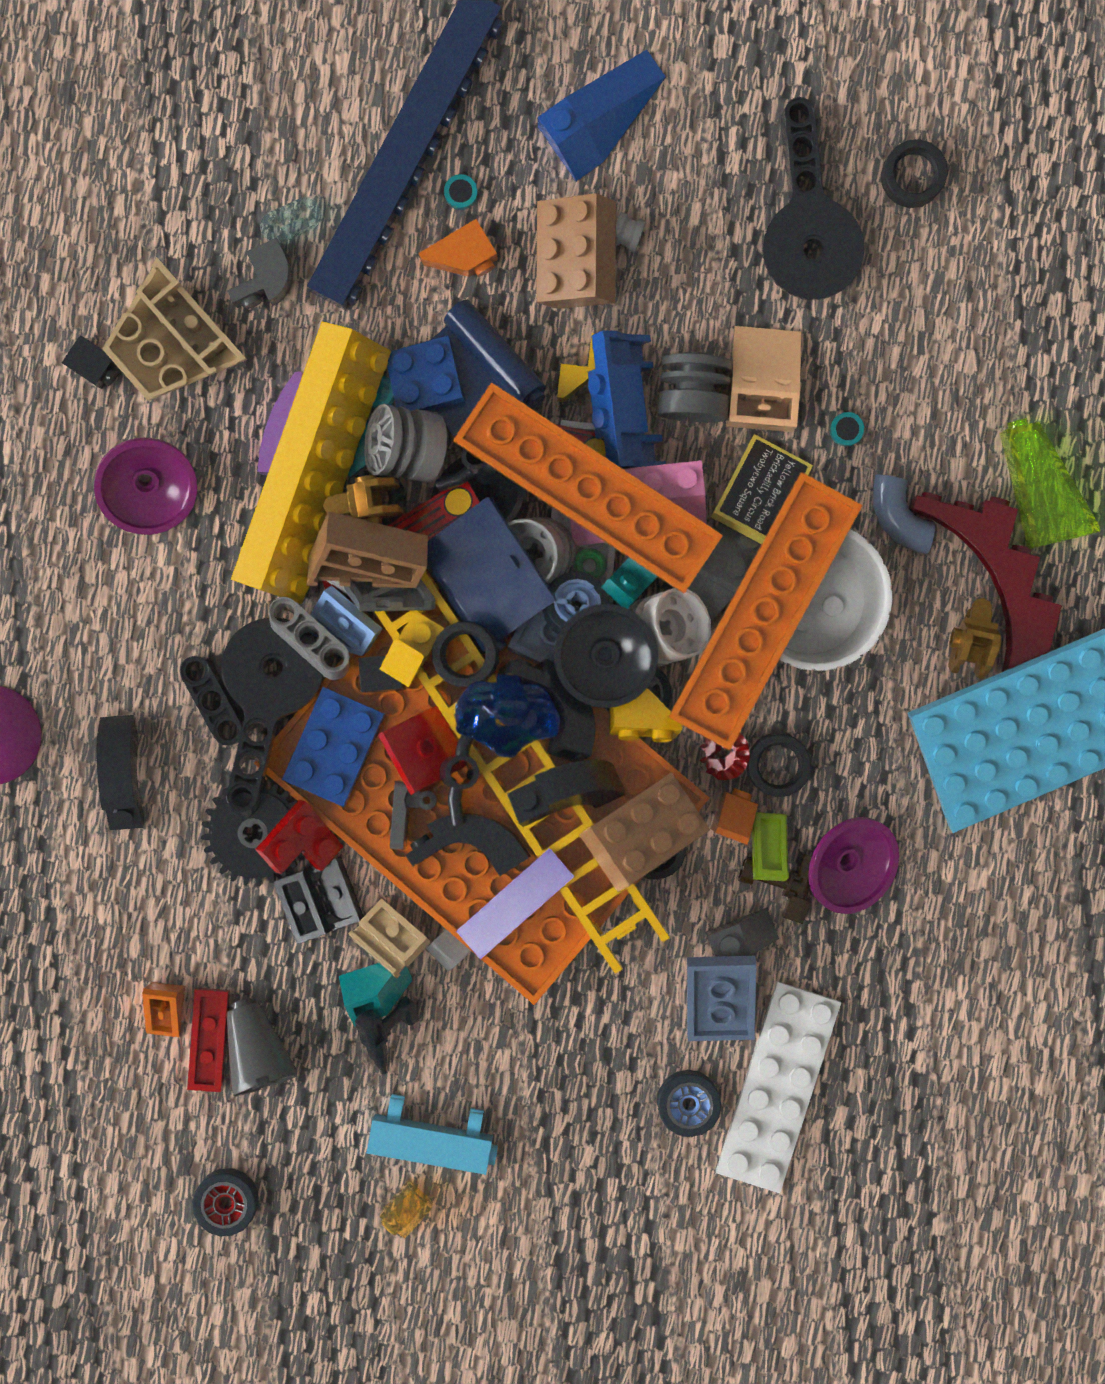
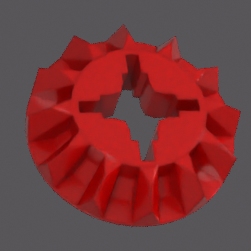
[699,733,750,780]

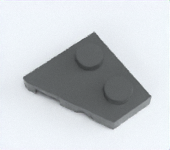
[344,579,436,611]

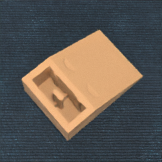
[726,326,801,432]

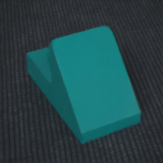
[601,558,657,608]

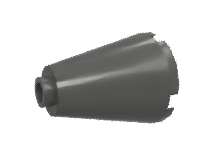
[227,998,297,1096]

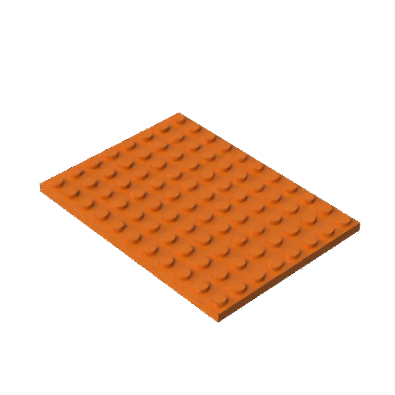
[254,570,710,1005]

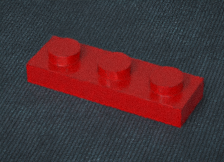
[187,988,230,1092]

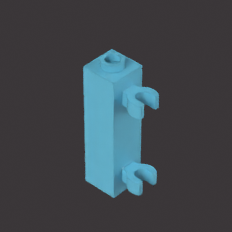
[366,1094,498,1175]

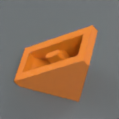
[142,982,185,1037]

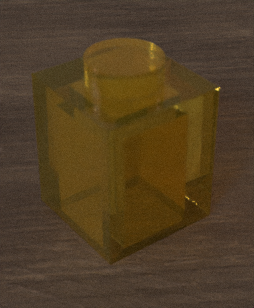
[379,1179,433,1239]

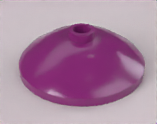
[94,438,197,535]
[0,686,42,784]
[809,817,899,914]

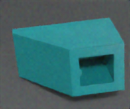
[339,963,413,1026]

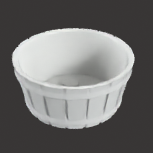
[779,529,892,671]

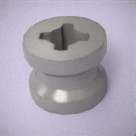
[616,212,646,253]

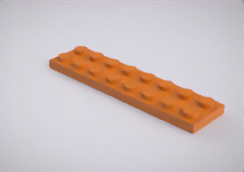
[453,382,723,594]
[668,472,863,750]

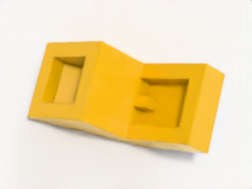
[557,333,595,402]

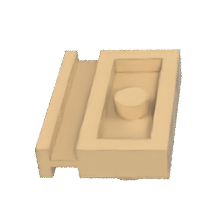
[348,898,431,978]

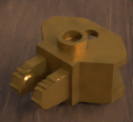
[323,475,404,524]
[948,598,1001,679]

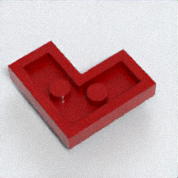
[255,800,344,874]

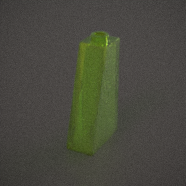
[1000,418,1101,549]

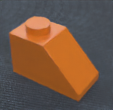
[418,219,498,277]
[710,788,758,845]

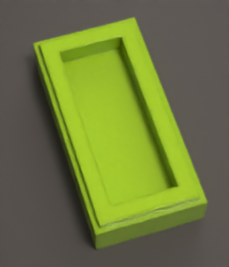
[752,812,789,881]

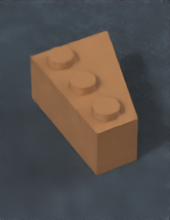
[307,511,428,588]

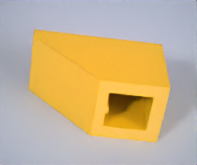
[609,689,682,743]

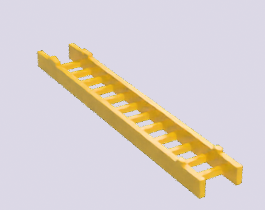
[374,570,670,974]

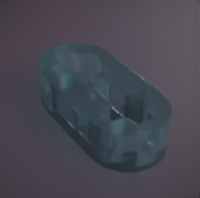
[260,197,322,243]

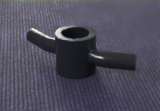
[435,449,503,492]
[439,719,482,826]

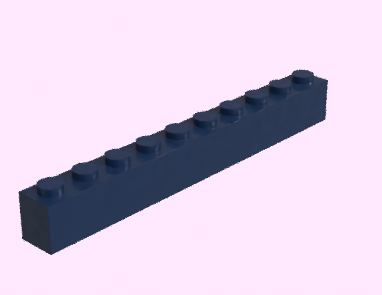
[307,0,505,311]

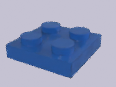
[387,336,465,412]

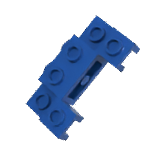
[588,330,666,469]

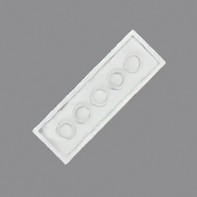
[716,981,841,1193]

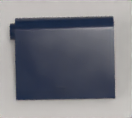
[431,299,546,437]
[426,496,557,654]

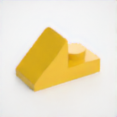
[380,610,445,687]

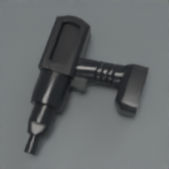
[355,996,419,1074]

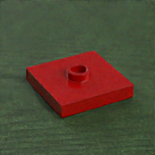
[378,705,466,795]

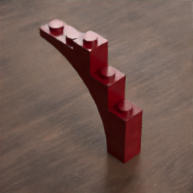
[909,492,1062,672]

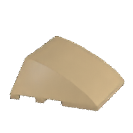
[102,257,247,401]

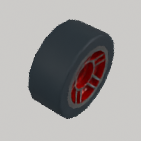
[192,1168,259,1237]

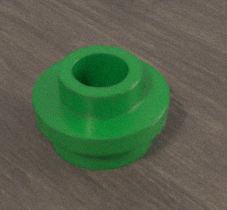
[573,548,607,580]

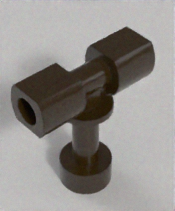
[738,853,812,924]

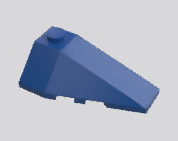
[537,49,666,182]

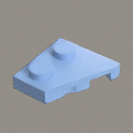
[310,585,383,656]

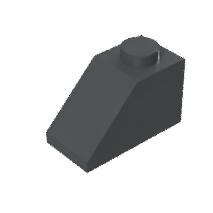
[705,907,779,957]

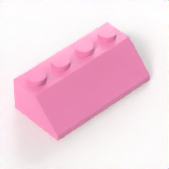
[570,460,707,546]

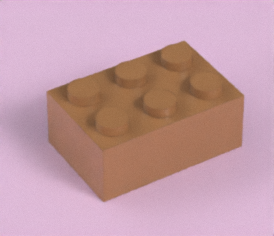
[536,193,616,309]
[579,772,710,892]

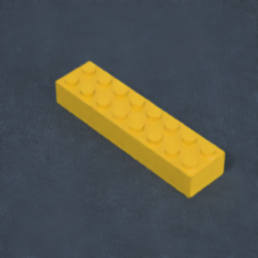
[231,321,391,604]

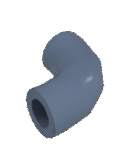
[873,474,935,554]

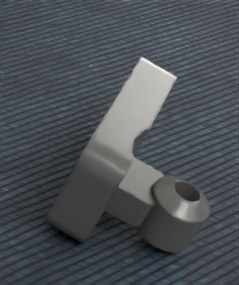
[390,781,437,850]

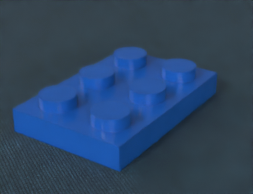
[282,687,386,807]

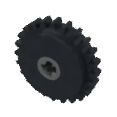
[201,779,304,886]

